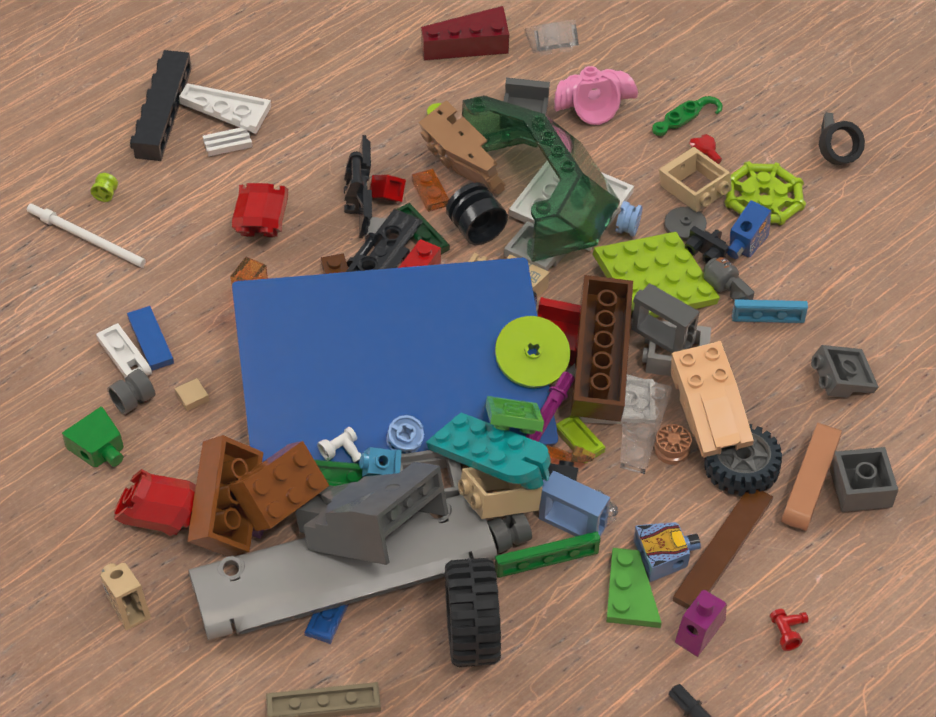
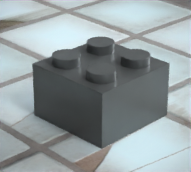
[830,447,898,512]

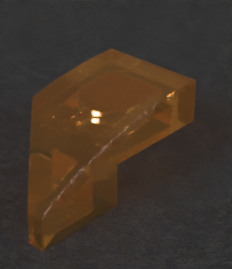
[547,445,596,462]

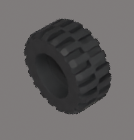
[445,558,501,667]

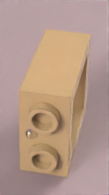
[659,147,732,212]
[458,467,542,519]

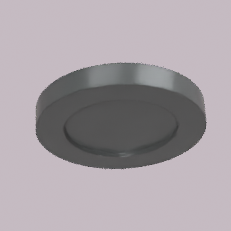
[664,207,707,242]

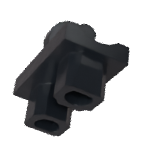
[685,226,729,264]

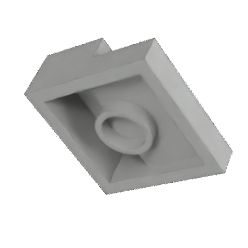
[504,221,569,271]

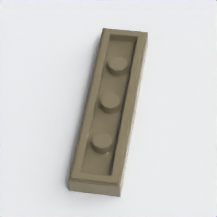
[266,682,381,717]

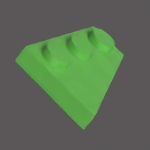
[606,548,662,628]

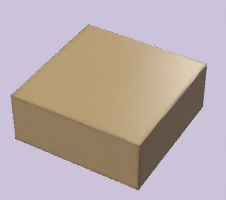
[175,378,209,411]

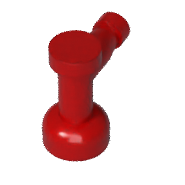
[769,609,809,651]

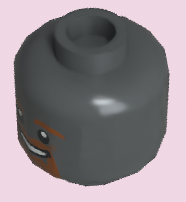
[704,257,739,293]

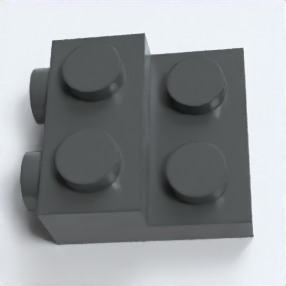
[811,345,879,398]

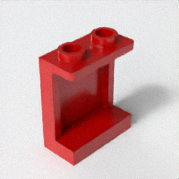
[537,297,580,366]

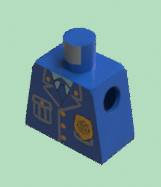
[727,200,771,259]

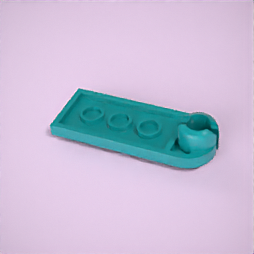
[426,413,551,490]

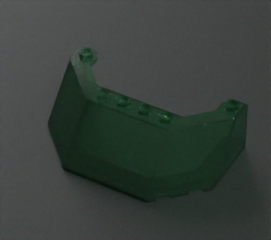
[461,95,620,262]

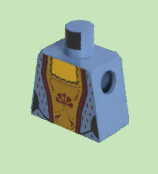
[633,522,701,582]

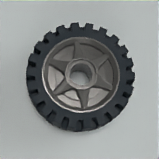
[704,424,782,496]

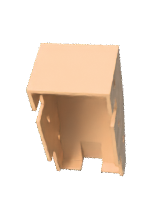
[671,341,754,458]

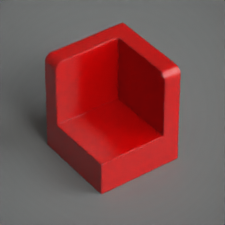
[370,174,406,202]

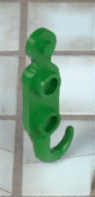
[652,96,723,136]

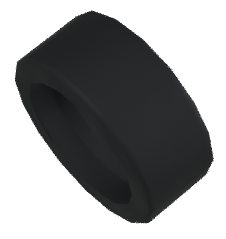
[819,121,865,165]

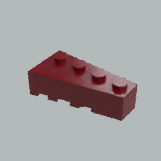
[421,6,509,61]

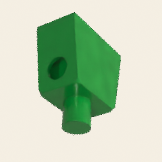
[62,406,124,467]

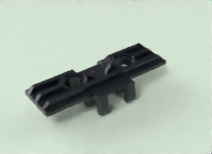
[344,135,372,239]
[346,208,423,272]

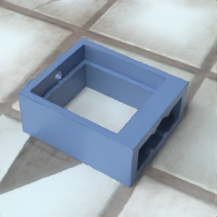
[539,471,610,536]

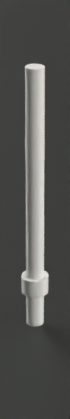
[27,203,146,268]

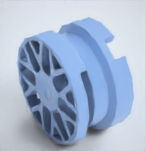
[615,201,643,237]
[386,415,424,454]

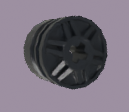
[446,182,508,245]

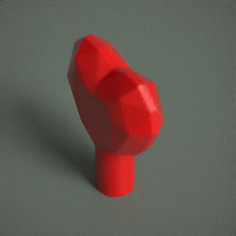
[689,134,722,164]

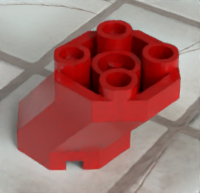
[232,183,289,237]
[114,469,196,536]

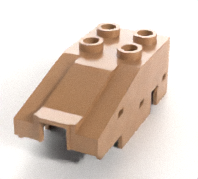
[418,100,506,195]

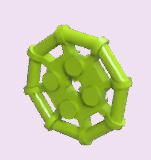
[724,161,806,226]

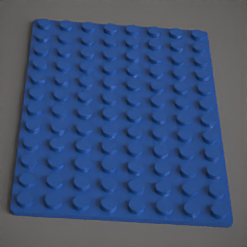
[232,257,558,463]

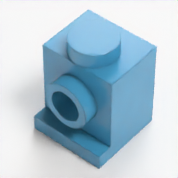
[359,447,402,477]

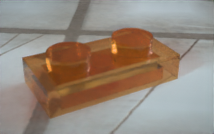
[412,169,449,212]

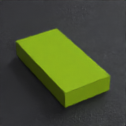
[556,416,606,464]

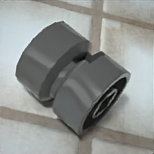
[107,369,156,414]
[487,513,532,554]

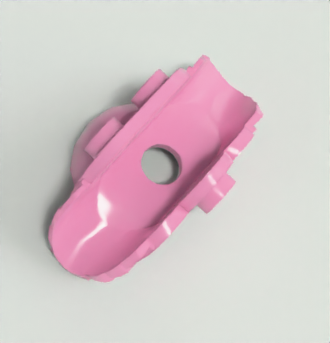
[555,66,638,125]

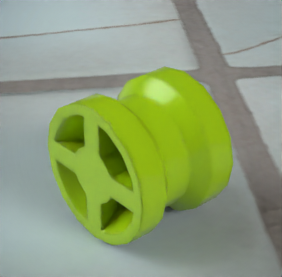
[90,173,118,202]

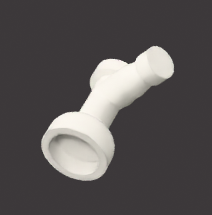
[317,427,361,463]

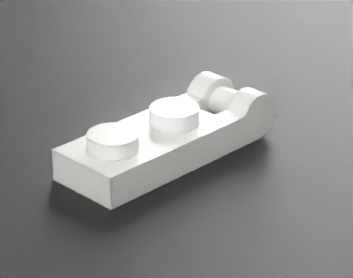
[96,323,152,378]

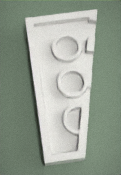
[179,83,271,134]

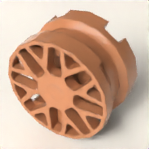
[654,424,692,465]

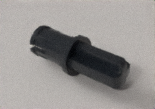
[668,684,712,717]

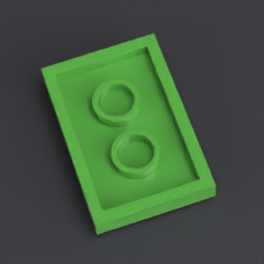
[485,396,544,434]

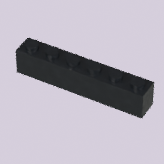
[130,50,192,161]

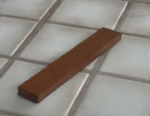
[673,489,773,609]

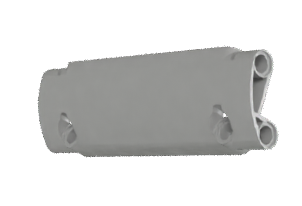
[188,495,497,640]

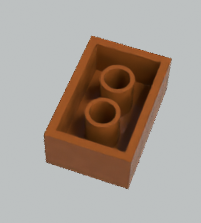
[229,441,329,531]

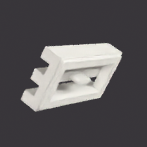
[203,128,252,156]

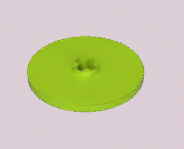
[495,316,570,388]

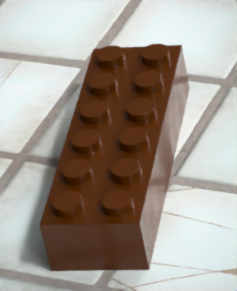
[571,275,633,422]

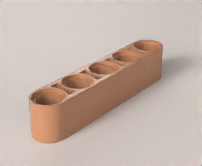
[781,423,842,531]

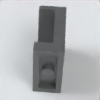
[499,77,550,135]

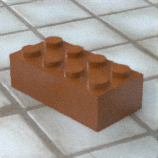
[187,435,264,557]

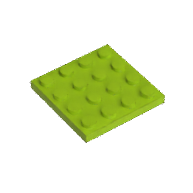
[592,232,720,318]

